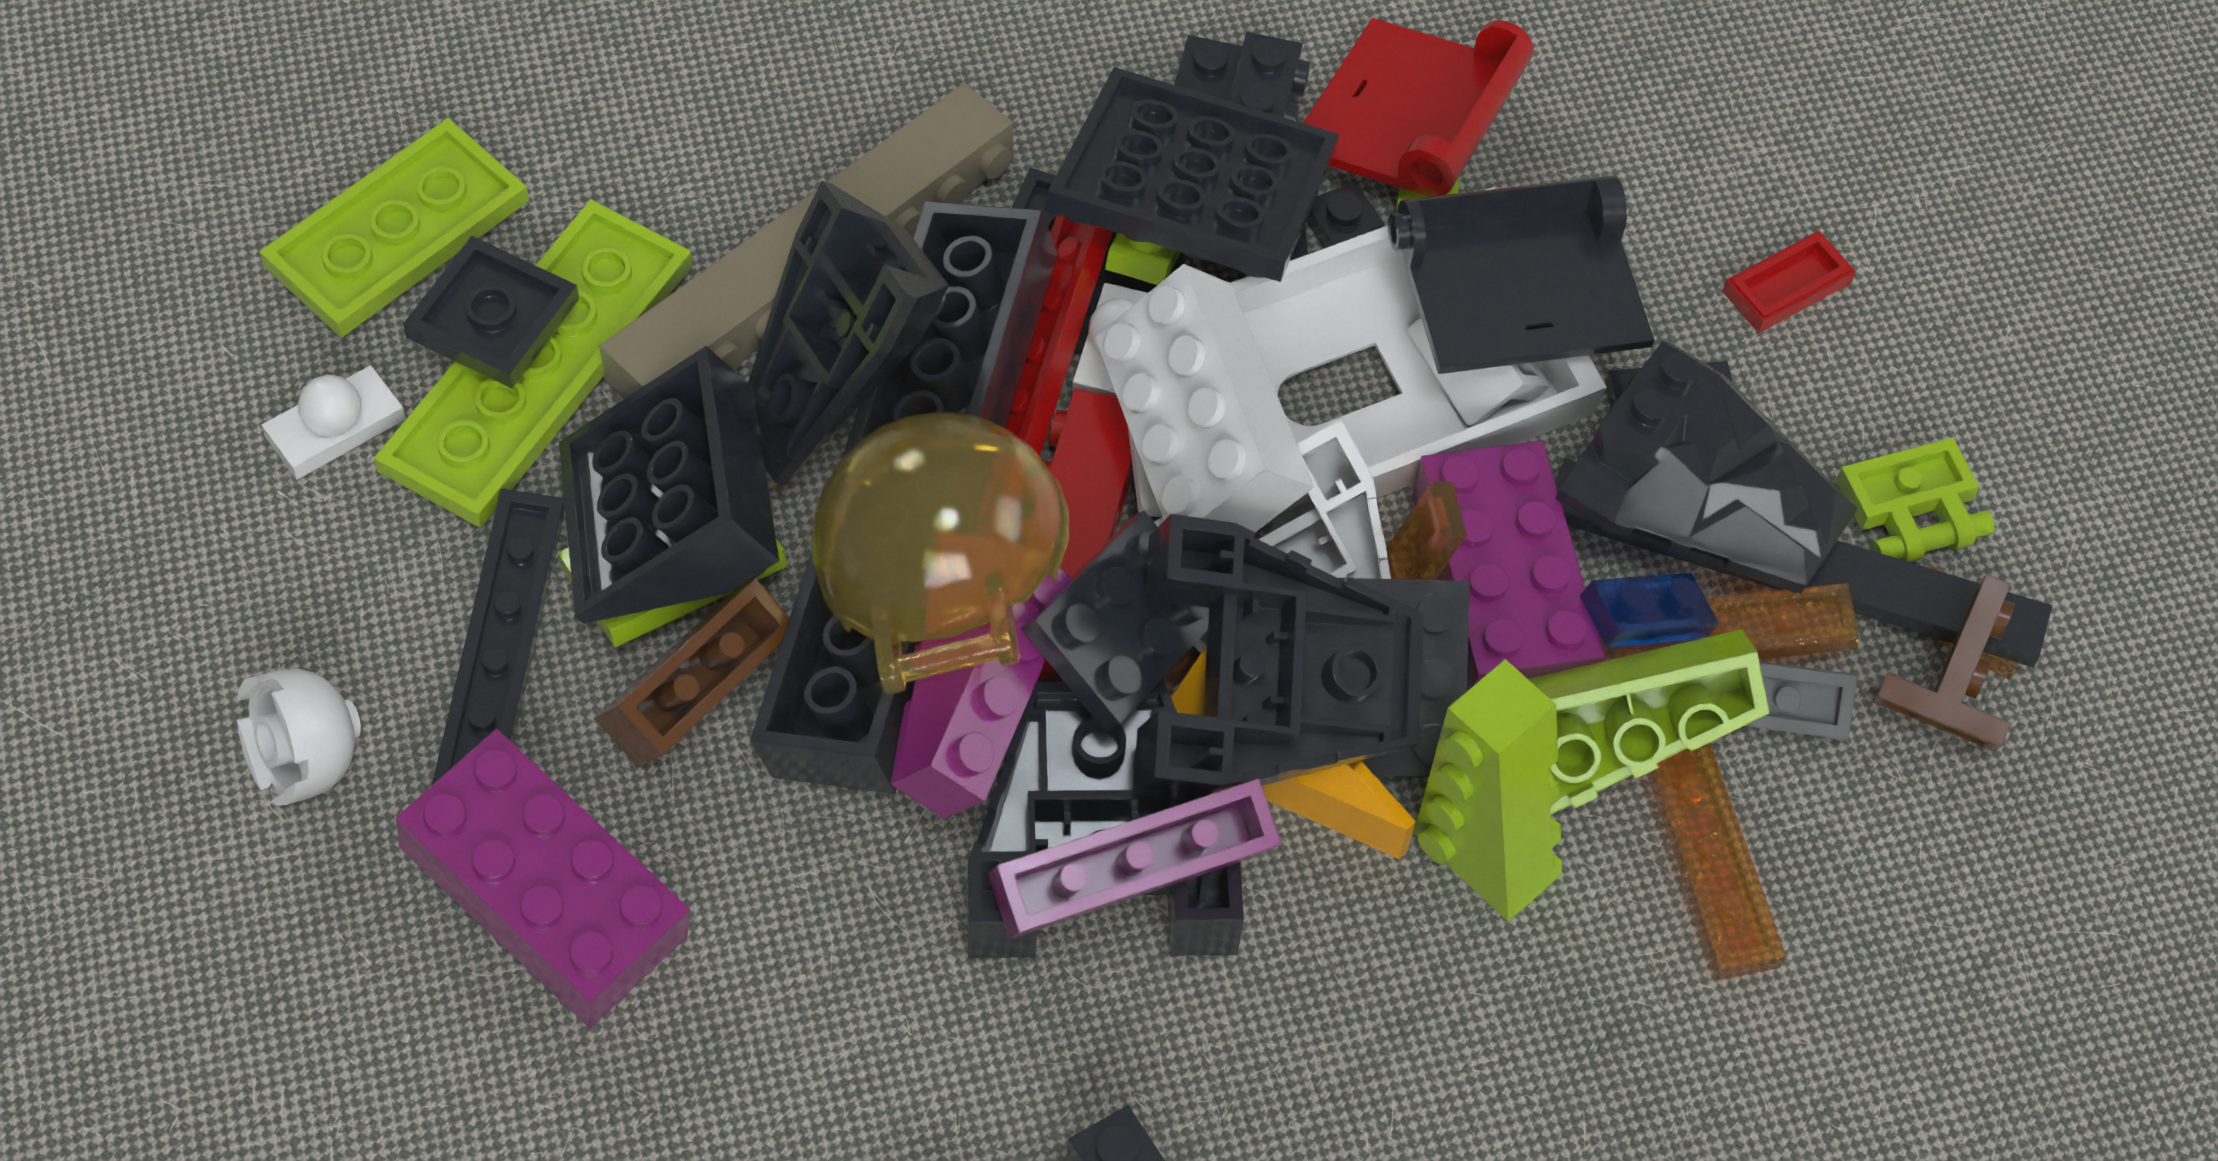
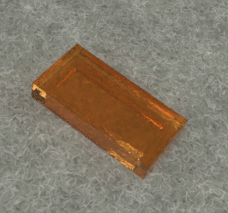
[1386,481,1467,580]

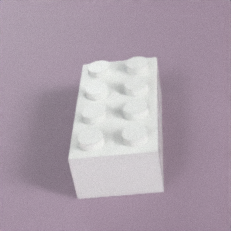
[1095,264,1314,532]

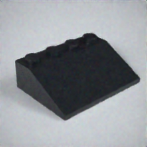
[559,346,779,624]

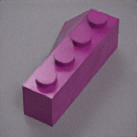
[891,529,1072,819]

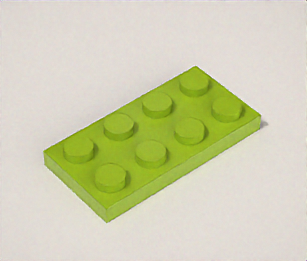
[259,118,529,338]

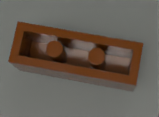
[594,578,790,767]

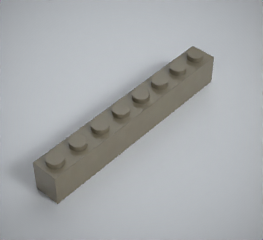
[599,83,1013,399]

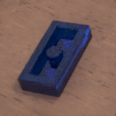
[1579,572,1719,648]

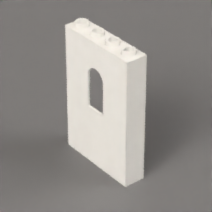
[1231,187,1607,535]

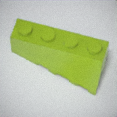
[1528,629,1769,815]

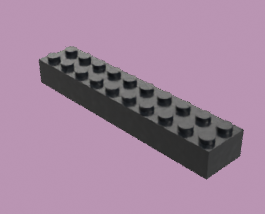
[750,201,1058,794]

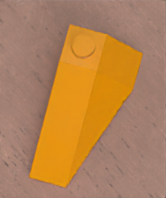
[1171,646,1416,859]

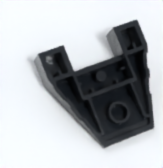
[1133,514,1424,801]
[967,681,1244,958]

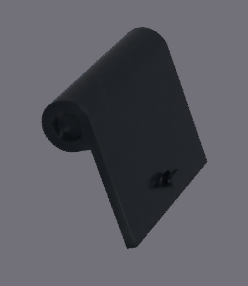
[1388,175,1655,374]

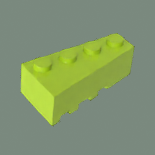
[1414,659,1562,922]

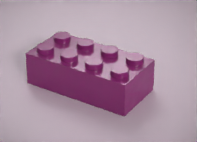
[1412,441,1605,691]
[396,729,690,1029]

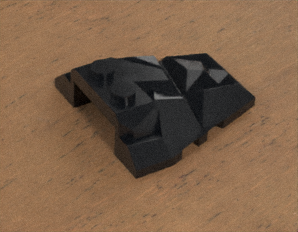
[1555,341,1858,594]

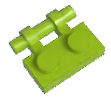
[1836,437,1995,563]

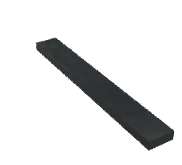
[1555,458,2053,668]

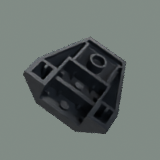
[748,181,949,485]

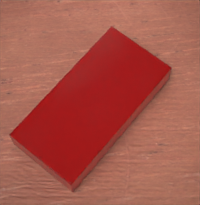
[1722,230,1856,333]

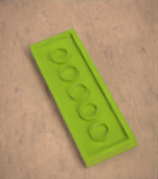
[374,199,693,528]

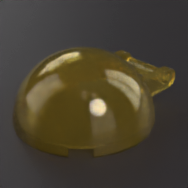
[811,411,1069,695]

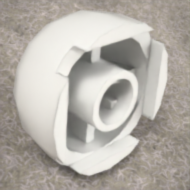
[237,669,361,806]

